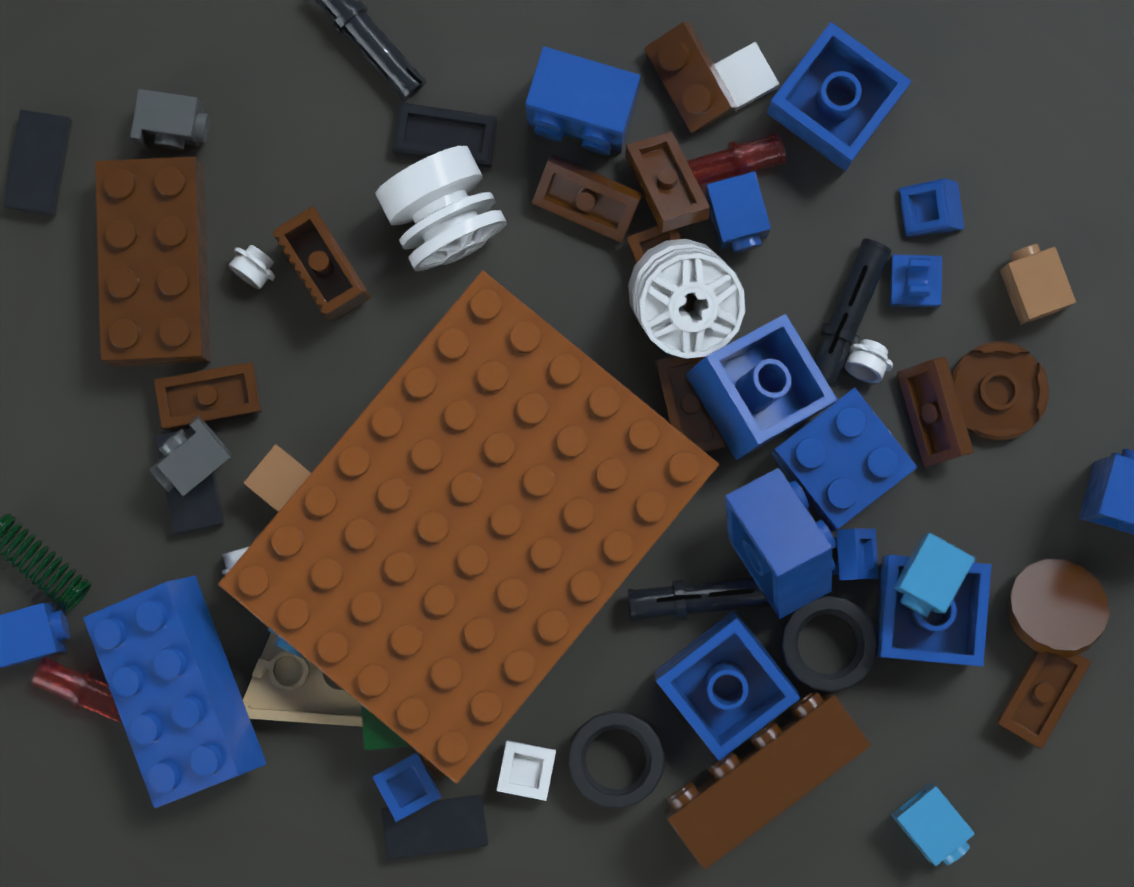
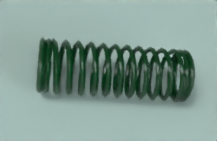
[0,513,92,612]

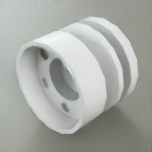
[375,146,507,271]
[628,239,745,358]

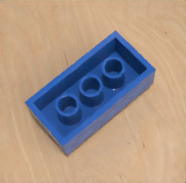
[83,575,267,808]

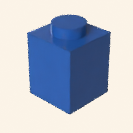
[704,171,771,253]
[0,603,70,668]

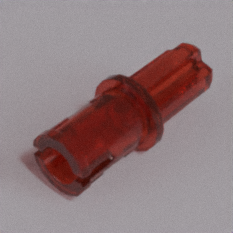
[687,133,786,185]
[32,657,122,723]

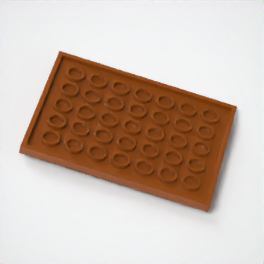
[218,270,719,784]

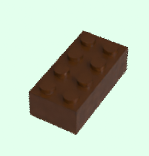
[95,156,211,367]
[664,691,872,870]

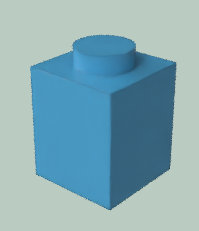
[893,532,975,617]
[890,783,975,866]

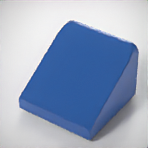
[899,178,964,237]

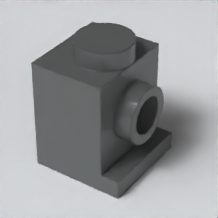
[130,89,210,151]
[150,414,231,496]

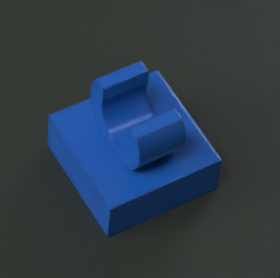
[889,254,942,308]
[832,528,879,580]
[372,752,442,822]

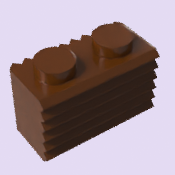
[273,206,371,321]

